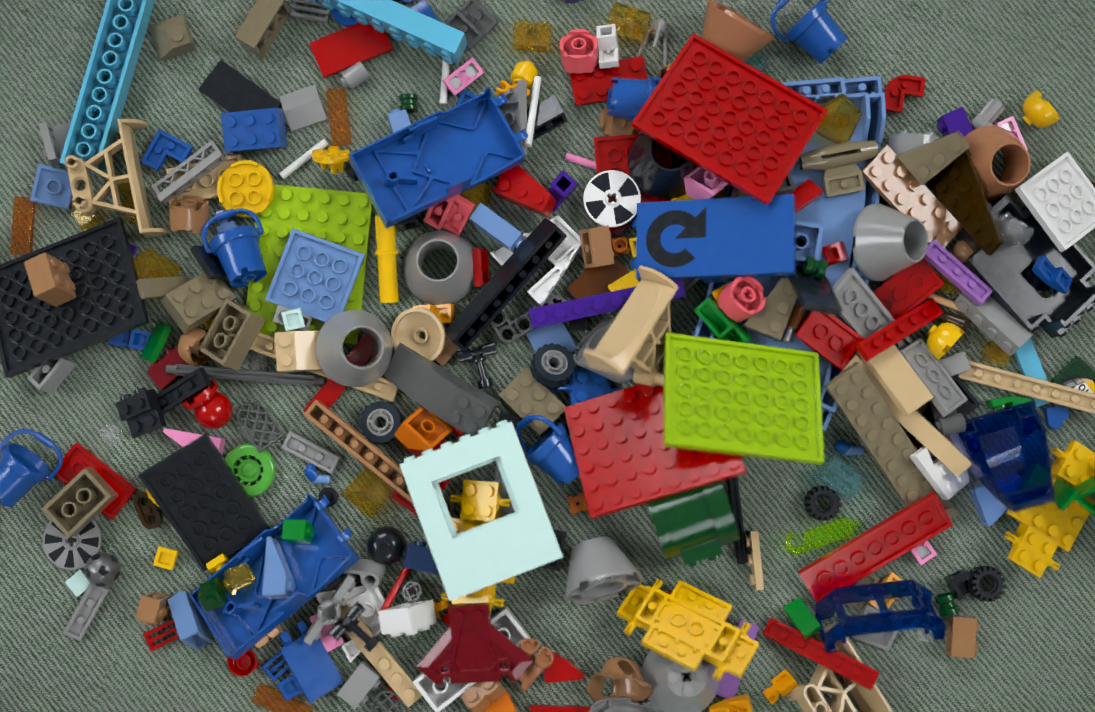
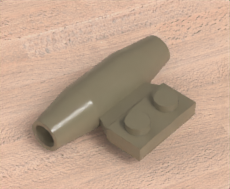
[798,141,878,198]

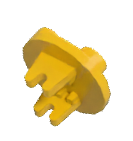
[312,146,350,175]

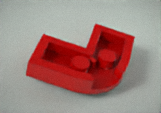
[884,75,926,114]

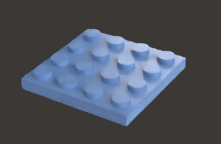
[265,228,366,322]

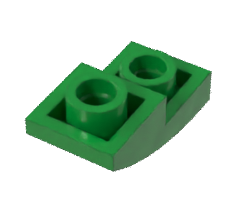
[985,397,1033,412]

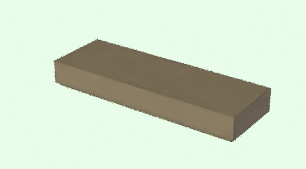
[136,276,189,300]

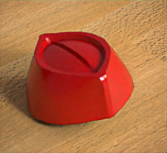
[227,649,260,677]

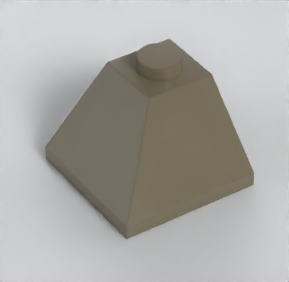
[149,14,196,61]

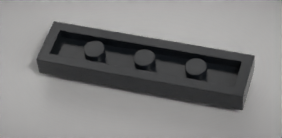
[157,367,212,415]

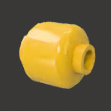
[510,61,538,89]

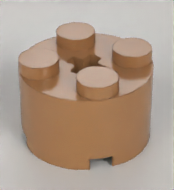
[169,196,209,233]

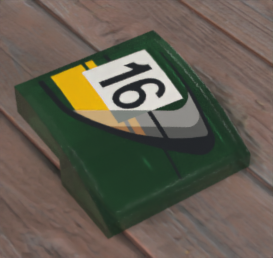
[1050,356,1095,412]

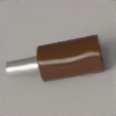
[783,304,806,342]

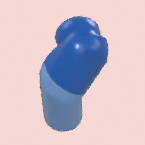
[834,440,864,456]
[304,464,331,485]

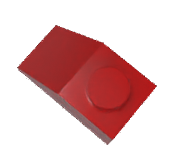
[544,652,584,683]

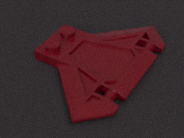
[416,602,534,684]

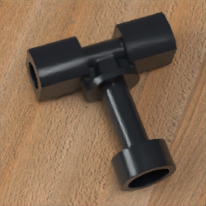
[457,342,497,389]
[329,602,380,652]

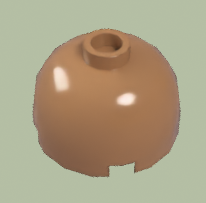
[178,328,211,366]

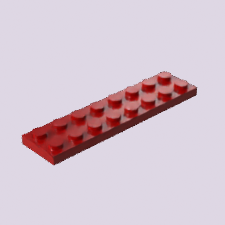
[797,491,953,604]

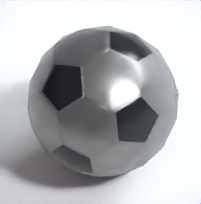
[85,552,121,587]

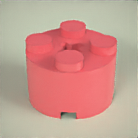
[560,29,599,74]
[718,276,766,322]

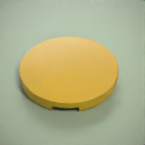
[217,160,275,218]

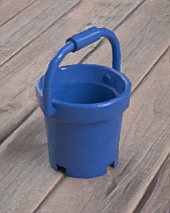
[770,0,848,64]
[607,77,662,121]
[201,208,267,287]
[515,415,579,487]
[0,429,63,507]

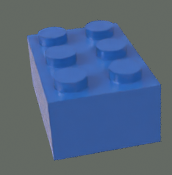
[221,108,287,153]

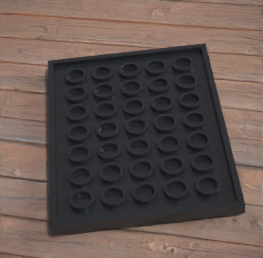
[0,217,150,378]

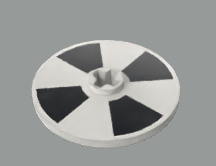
[583,170,641,227]

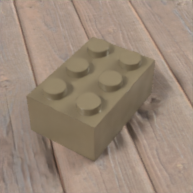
[235,0,291,60]
[162,272,236,334]
[198,298,266,371]
[499,367,566,435]
[42,467,119,537]

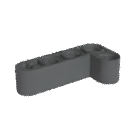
[491,295,565,344]

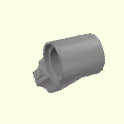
[970,98,1005,130]

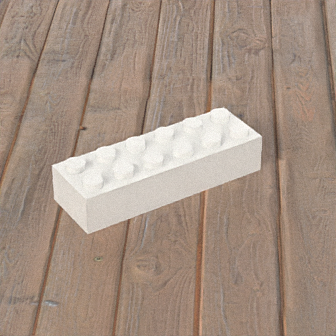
[413,606,531,712]

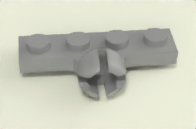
[304,573,356,645]

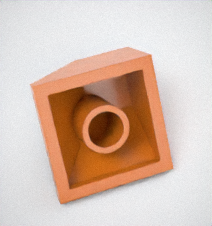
[394,406,453,451]

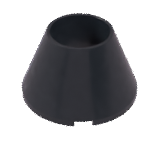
[628,133,698,200]

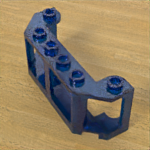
[815,579,946,653]

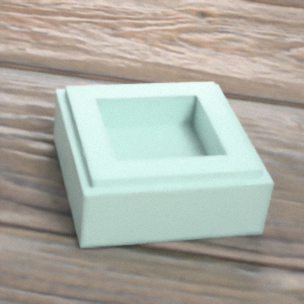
[281,308,306,332]
[65,569,90,597]

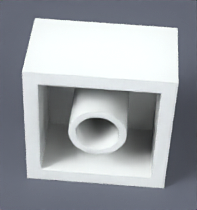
[378,600,437,637]

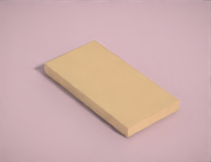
[166,154,243,201]
[858,345,934,417]

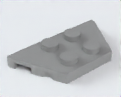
[499,80,527,155]

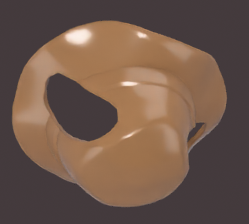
[587,657,654,702]

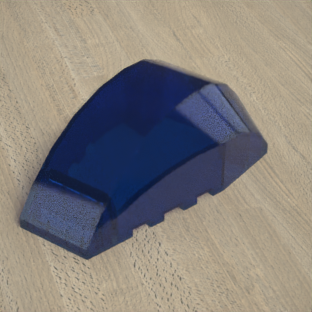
[957,401,1055,512]

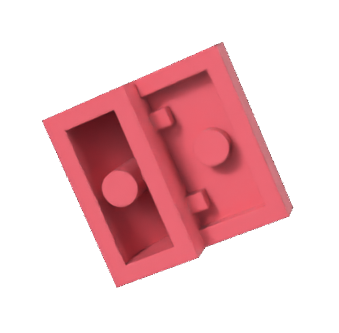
[423,194,475,236]

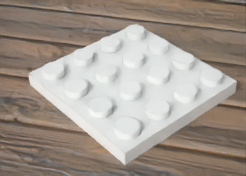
[1015,151,1095,252]

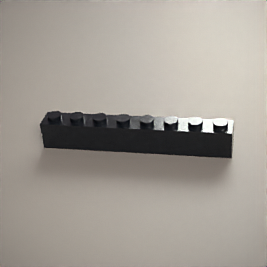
[445,217,567,352]

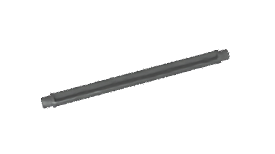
[166,364,324,386]

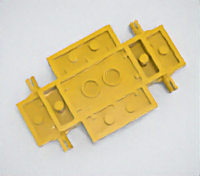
[1004,440,1095,578]
[441,480,515,612]
[617,579,759,681]

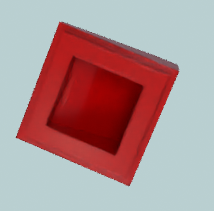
[822,241,849,266]

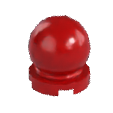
[182,379,233,430]

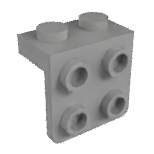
[38,122,71,165]

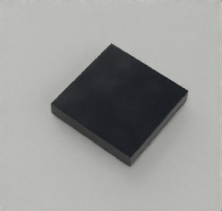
[190,245,228,280]

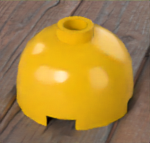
[1022,90,1061,128]
[926,322,965,361]

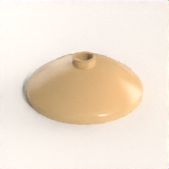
[391,307,446,361]

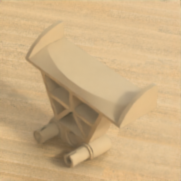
[64,119,169,238]
[582,266,678,387]
[786,618,893,712]

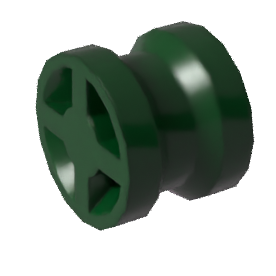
[399,93,418,113]

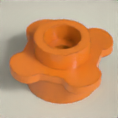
[611,236,630,257]
[567,493,588,514]

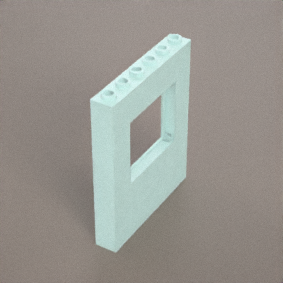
[399,420,563,601]

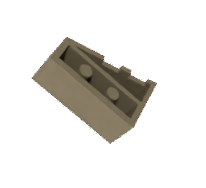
[897,130,971,185]
[742,277,797,341]

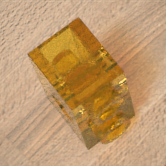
[608,2,651,42]
[513,20,552,52]

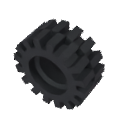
[804,486,841,521]
[966,566,1006,602]

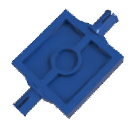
[557,368,622,405]

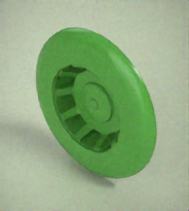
[225,444,275,498]

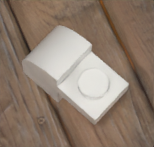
[597,24,620,69]

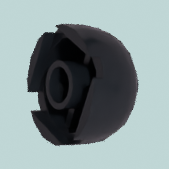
[367,526,406,565]

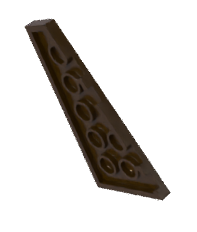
[926,134,1005,256]

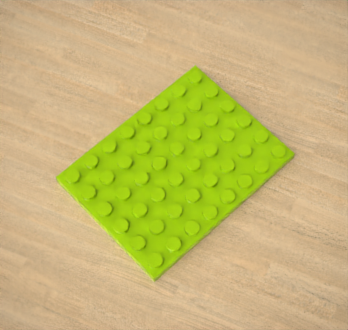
[246,185,373,345]
[663,333,824,465]

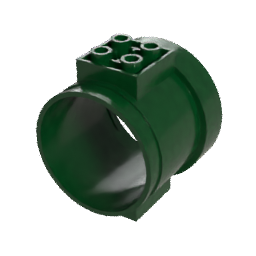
[647,481,740,567]

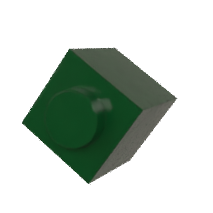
[198,577,228,612]

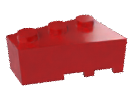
[493,166,557,218]

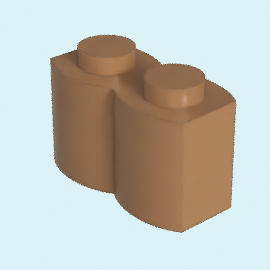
[461,681,506,712]

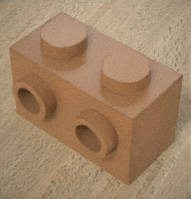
[579,225,614,268]
[135,592,172,626]
[945,615,979,658]

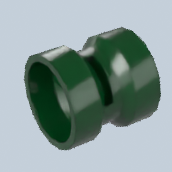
[802,255,828,280]
[934,592,959,617]

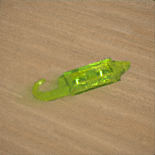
[785,517,860,554]

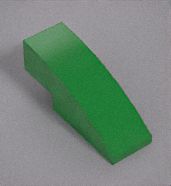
[694,297,753,343]

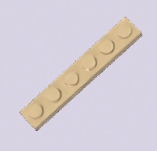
[337,604,423,708]

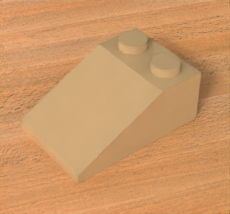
[275,331,322,373]

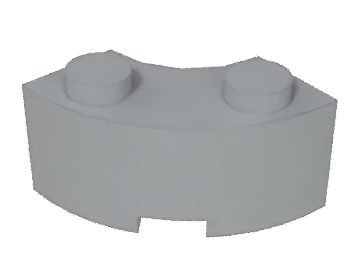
[888,130,940,156]

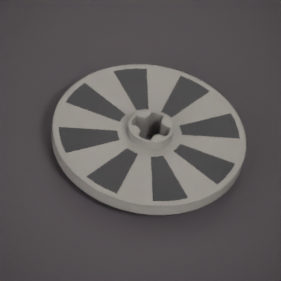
[43,519,102,570]

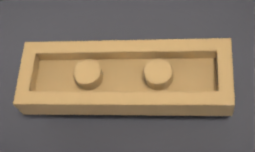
[745,530,764,590]

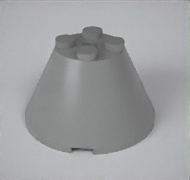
[641,650,719,712]

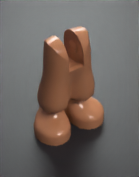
[510,638,554,691]

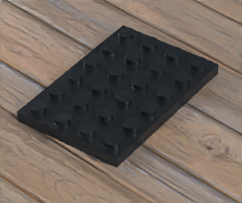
[138,433,271,571]

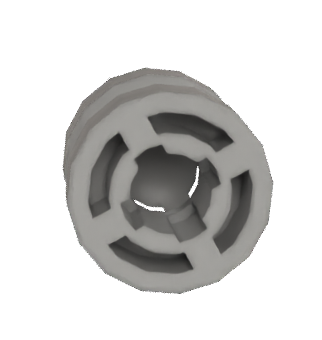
[402,579,424,601]

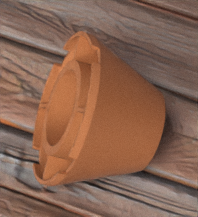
[701,0,775,62]
[965,126,1031,203]

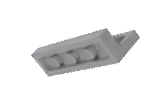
[151,140,226,205]

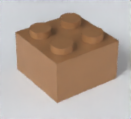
[24,252,76,307]

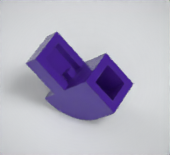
[547,170,579,212]

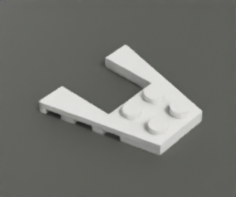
[490,216,582,306]

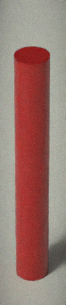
[377,567,411,616]

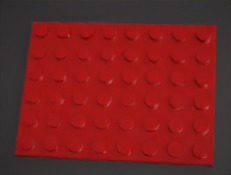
[631,33,828,206]
[564,384,747,519]

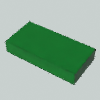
[140,323,172,363]
[783,597,822,639]

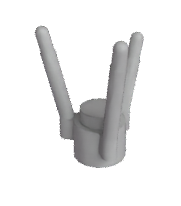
[636,19,669,67]

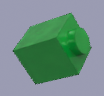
[281,519,314,544]

